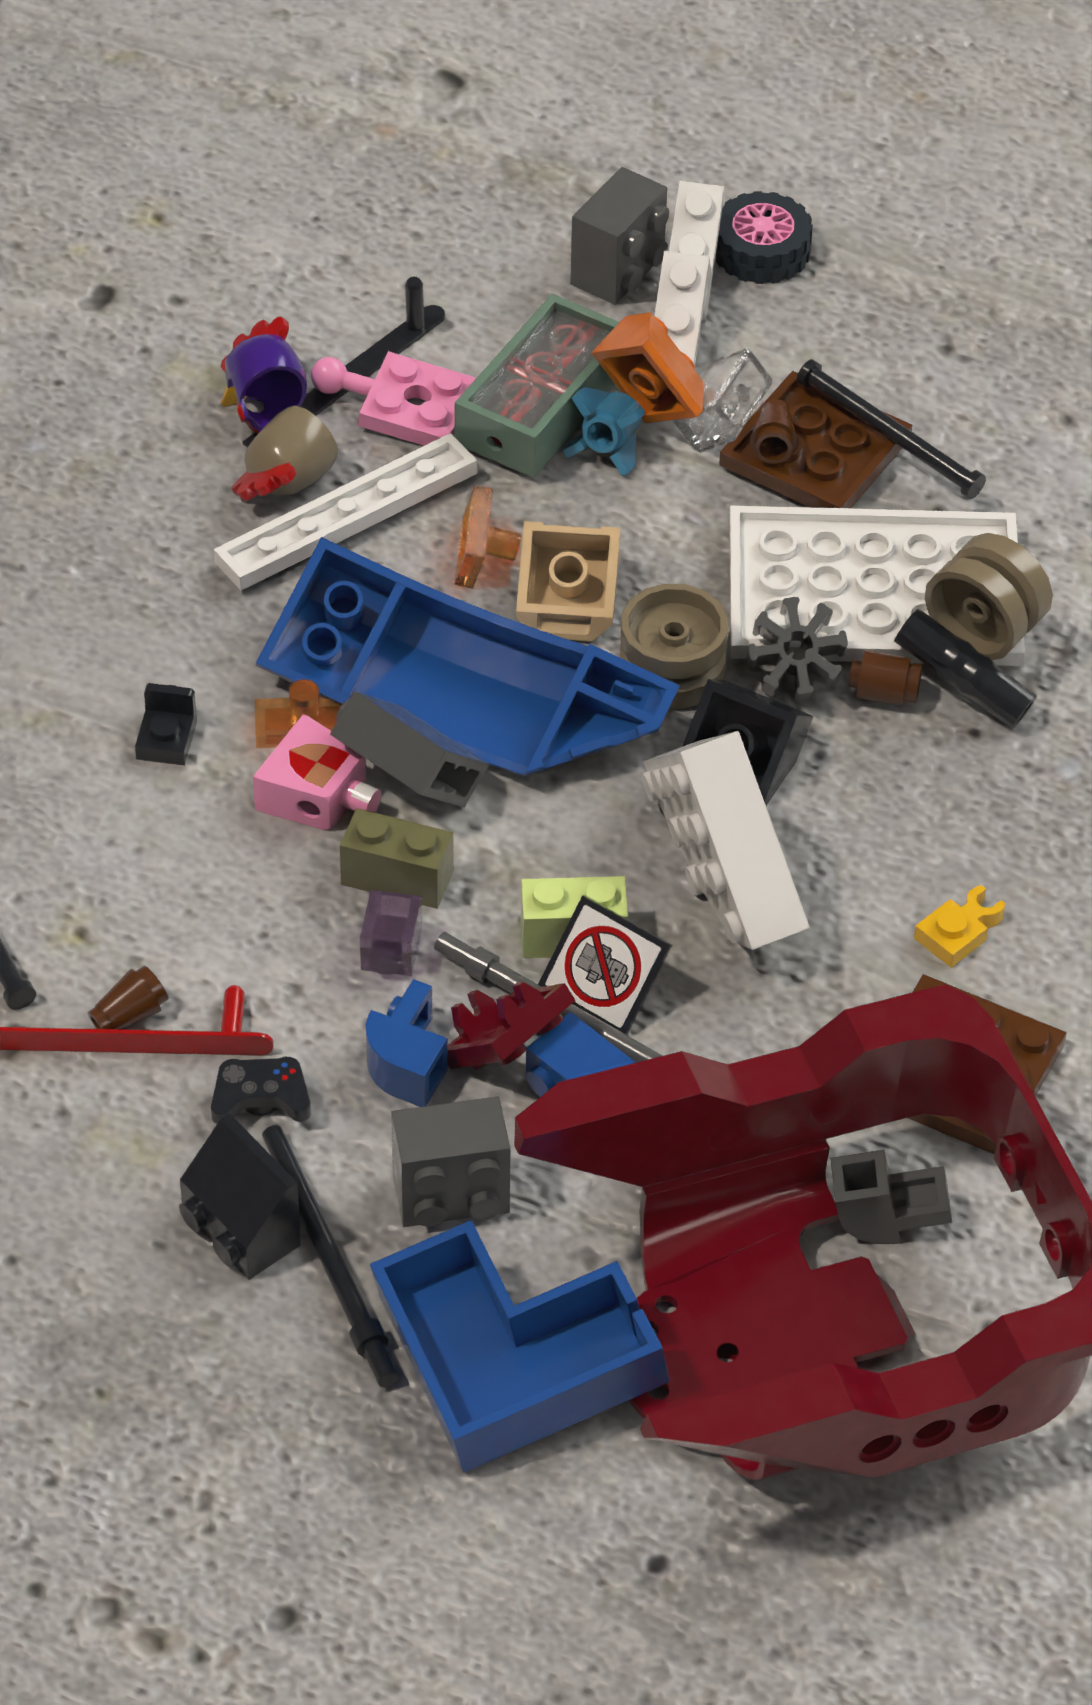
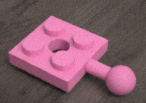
[311,351,476,446]

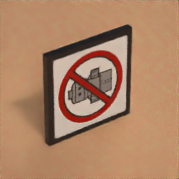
[538,895,672,1035]

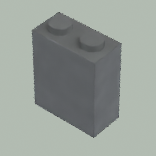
[330,691,490,807]

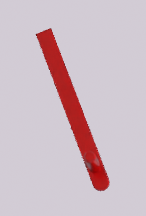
[0,985,274,1056]

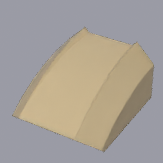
[516,521,620,642]

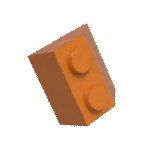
[591,312,705,423]

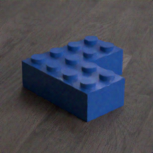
[370,1220,670,1473]

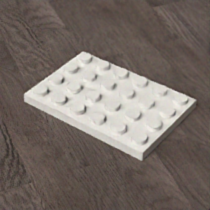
[729,505,1025,666]

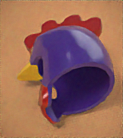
[221,316,307,434]

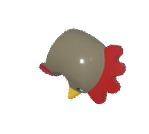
[231,406,338,501]

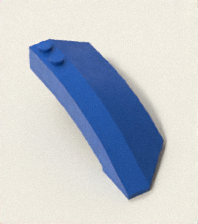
[256,537,680,776]

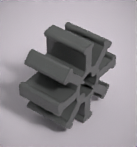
[746,597,848,703]

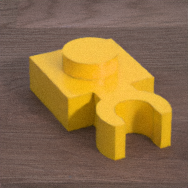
[914,885,1006,968]

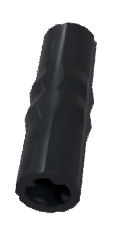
[894,608,1037,729]

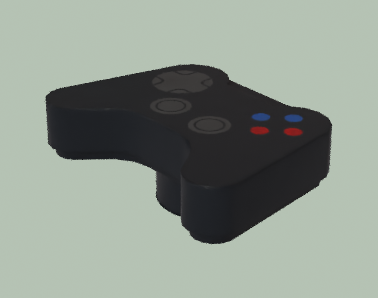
[211,1056,311,1124]

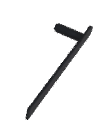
[242,276,445,448]

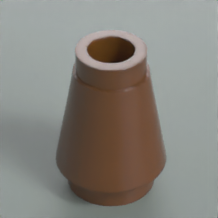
[750,399,798,464]
[87,965,169,1030]

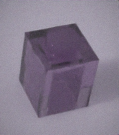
[360,890,422,976]

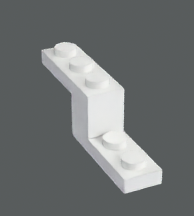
[654,181,725,365]

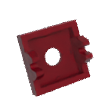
[448,982,576,1070]

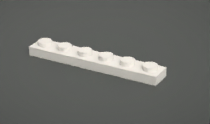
[214,433,477,591]

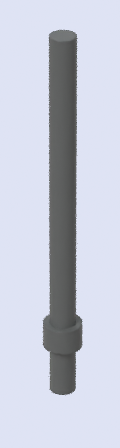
[434,932,663,1062]

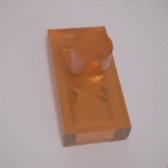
[454,484,521,589]
[255,679,351,748]

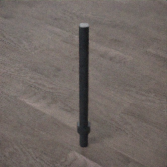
[262,1125,399,1388]

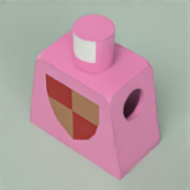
[253,715,382,830]

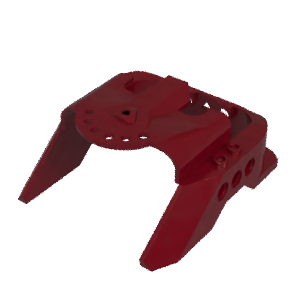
[514,984,1092,1480]

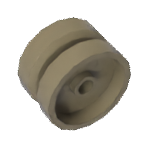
[924,533,1053,660]
[620,584,728,709]

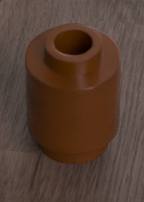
[849,650,923,706]

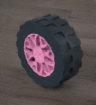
[715,191,813,284]

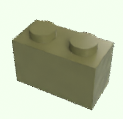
[340,808,454,909]

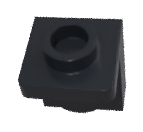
[135,683,197,766]

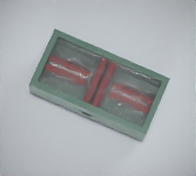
[454,294,619,478]

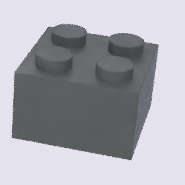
[570,167,669,305]
[391,1096,511,1227]

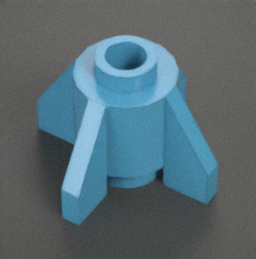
[562,387,646,476]

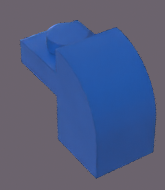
[366,979,448,1107]

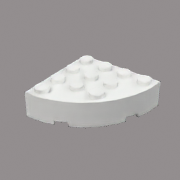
[641,731,810,950]

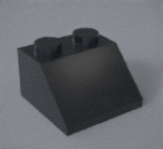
[682,679,814,806]
[179,1113,301,1280]

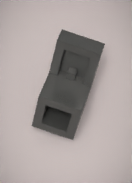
[830,1150,953,1244]

